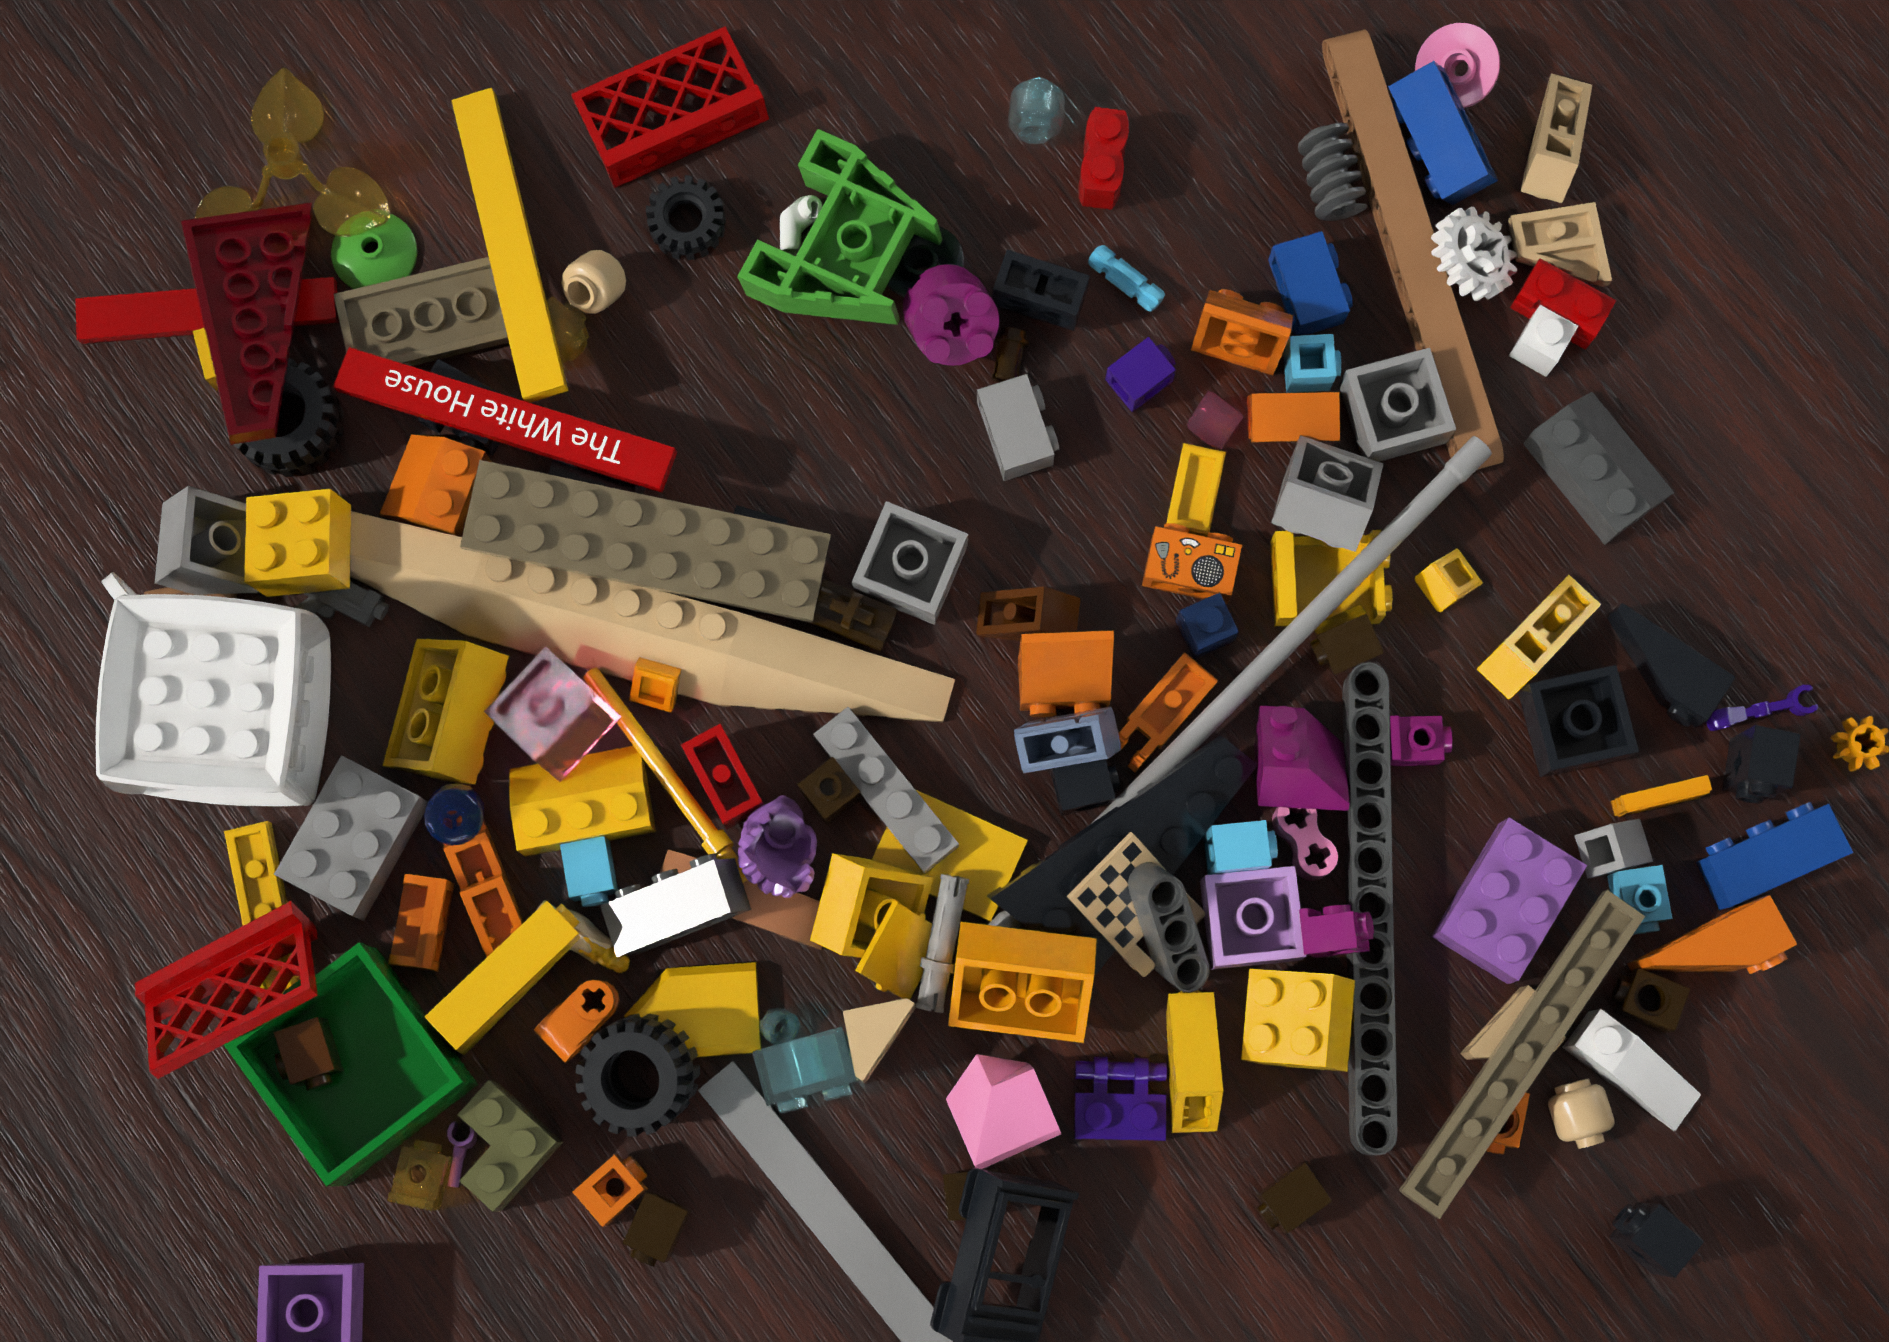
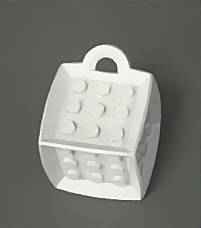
[96,572,331,806]

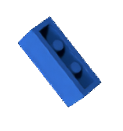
[1388,61,1498,205]
[1696,801,1853,911]

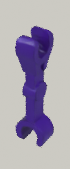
[1706,685,1818,731]

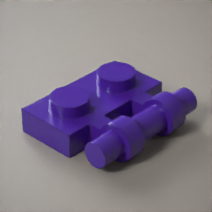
[1074,1057,1167,1141]

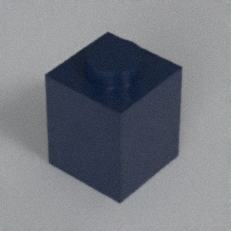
[1175,592,1239,659]

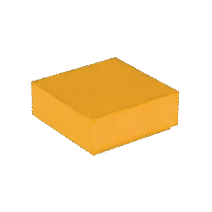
[629,657,682,712]

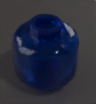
[424,783,485,846]

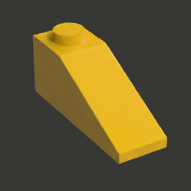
[1477,575,1601,700]

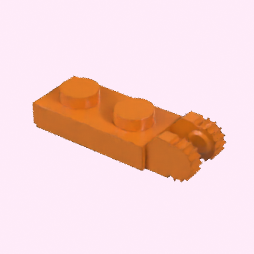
[1118,653,1218,773]

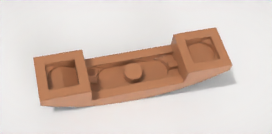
[660,849,823,950]

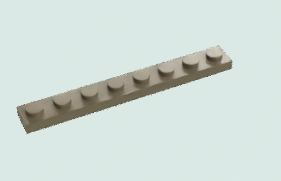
[1399,890,1645,1219]

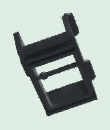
[930,1168,1079,1342]

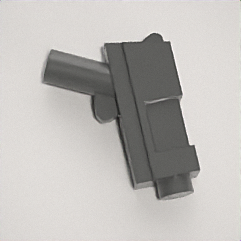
[294,581,389,628]

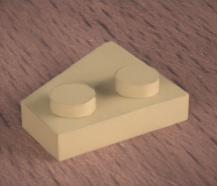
[1508,202,1612,287]

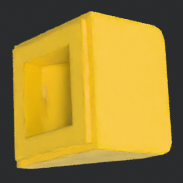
[1415,548,1483,612]

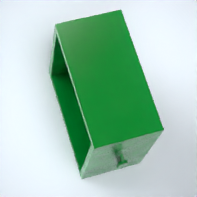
[224,942,478,1187]

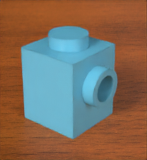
[1283,334,1341,393]
[1607,865,1673,935]

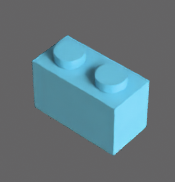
[1203,820,1278,875]

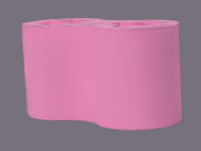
[1272,807,1338,881]

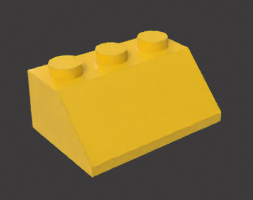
[383,639,509,784]
[509,746,656,857]

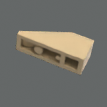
[1521,73,1592,203]

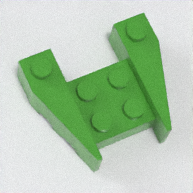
[737,129,942,325]

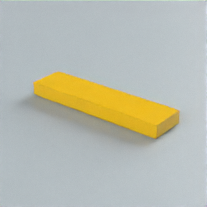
[224,821,300,1003]

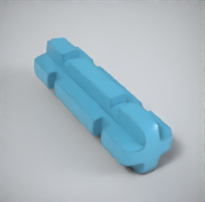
[1088,245,1165,312]

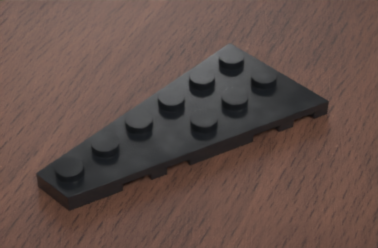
[987,736,1258,977]

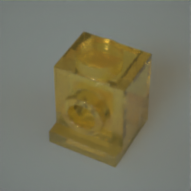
[387,1139,453,1211]

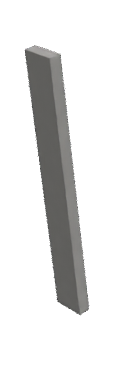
[698,1061,953,1342]

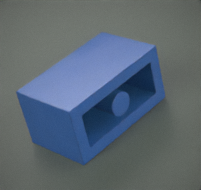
[1268,231,1353,336]

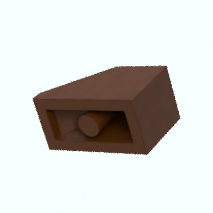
[976,586,1080,641]

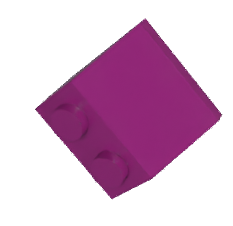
[1254,706,1350,811]

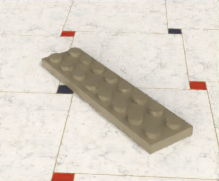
[460,460,831,623]

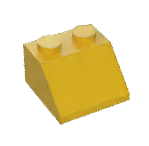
[810,853,933,958]

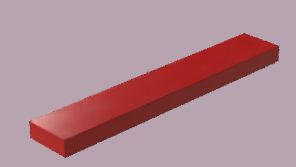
[75,277,339,344]

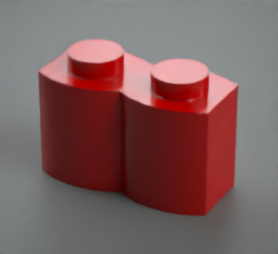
[1078,107,1129,210]

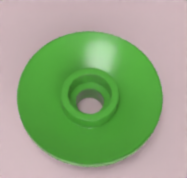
[331,211,418,289]

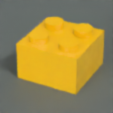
[244,489,351,597]
[1241,969,1355,1072]

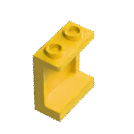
[1270,530,1393,626]

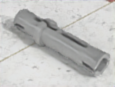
[915,874,970,1013]

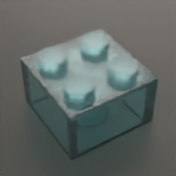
[753,1027,859,1114]

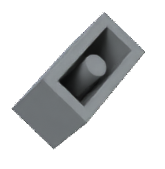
[977,374,1059,481]

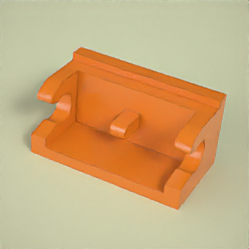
[1247,392,1340,443]
[388,874,455,972]

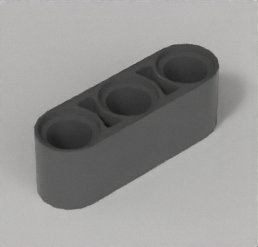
[1128,862,1210,993]

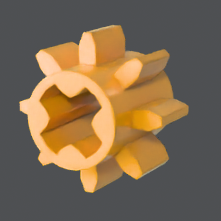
[1830,716,1889,772]

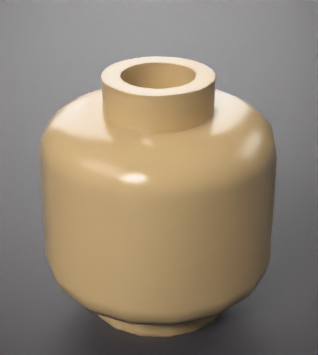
[561,250,626,314]
[1548,1078,1615,1149]

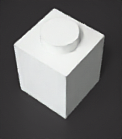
[1509,305,1578,377]

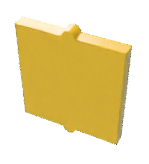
[855,901,932,1000]

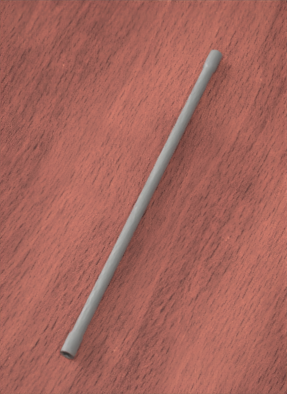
[988,436,1492,929]

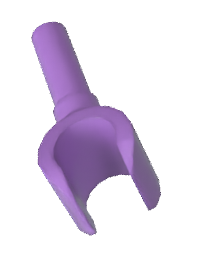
[447,1121,477,1188]

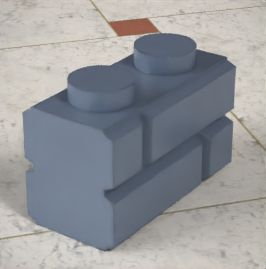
[1014,707,1121,773]

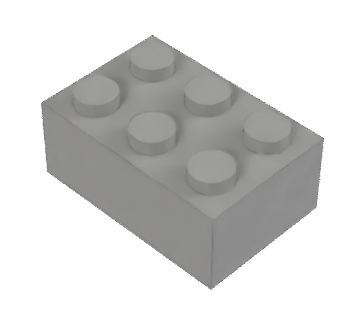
[274,755,428,921]

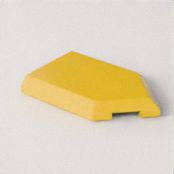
[624,962,761,1057]

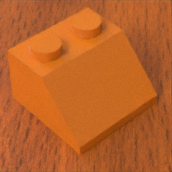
[380,434,492,537]

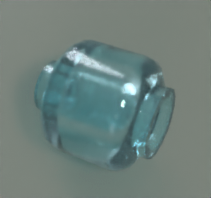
[1008,78,1065,144]

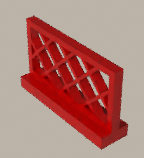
[571,26,769,188]
[135,901,318,1079]

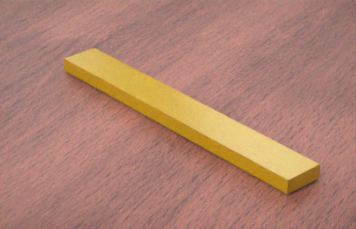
[451,87,568,403]

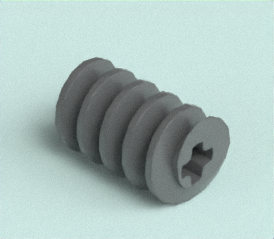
[1298,123,1368,221]

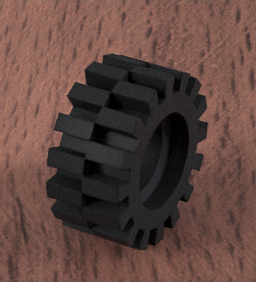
[646,175,726,260]

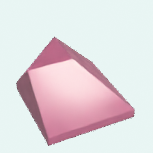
[946,1054,1061,1169]

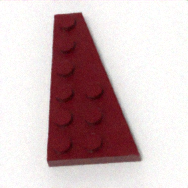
[181,202,313,445]

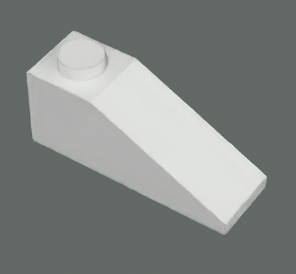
[1562,1009,1701,1131]

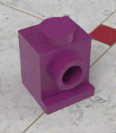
[1390,716,1452,766]
[1299,905,1374,958]

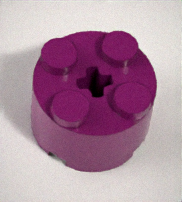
[903,264,999,366]

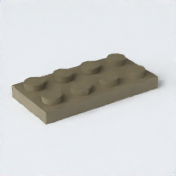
[333,257,509,366]

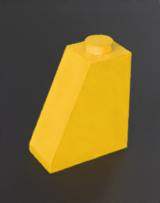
[1166,990,1223,1133]

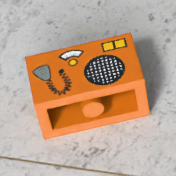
[1142,523,1242,604]

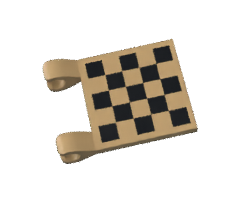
[1067,832,1205,977]

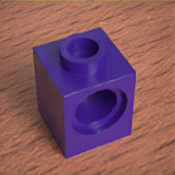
[1105,337,1176,412]

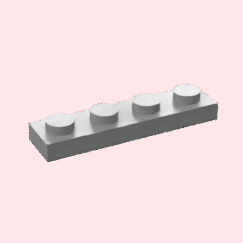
[813,707,960,874]

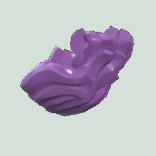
[738,795,817,898]

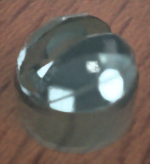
[760,1007,800,1047]

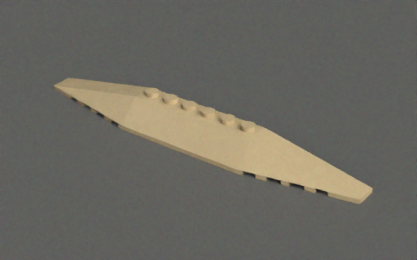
[350,511,955,722]

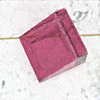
[1187,391,1243,451]

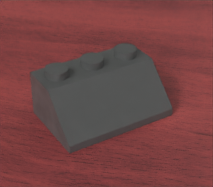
[1523,392,1674,545]

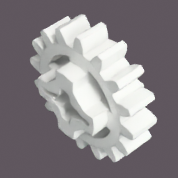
[1431,207,1517,301]

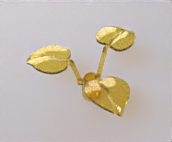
[194,68,390,237]

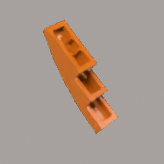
[427,785,524,957]

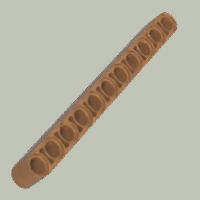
[1322,29,1504,469]

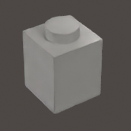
[1574,819,1653,879]

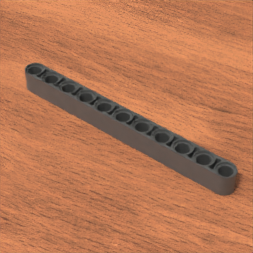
[1342,662,1397,1156]

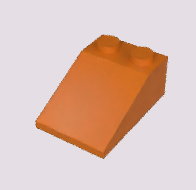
[1191,289,1293,375]
[1018,630,1114,717]
[1627,895,1797,974]

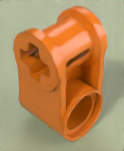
[534,980,620,1063]

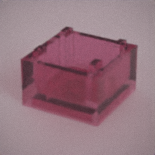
[484,646,622,782]

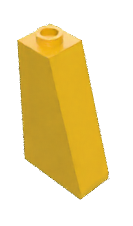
[425,901,581,1055]

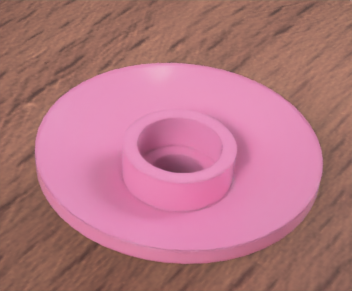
[1415,23,1500,108]

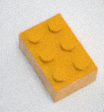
[948,922,1097,1043]

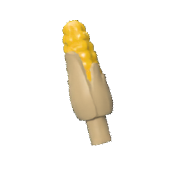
[537,900,630,973]

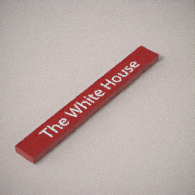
[333,347,677,493]

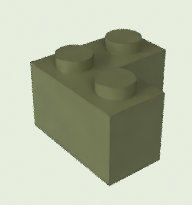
[457,1080,563,1212]

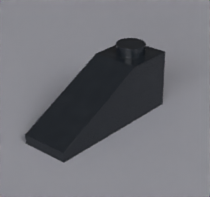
[1607,603,1735,728]

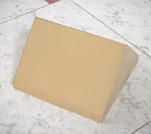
[843,998,916,1084]

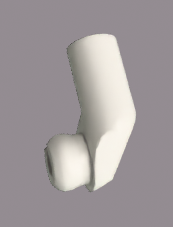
[780,195,823,256]

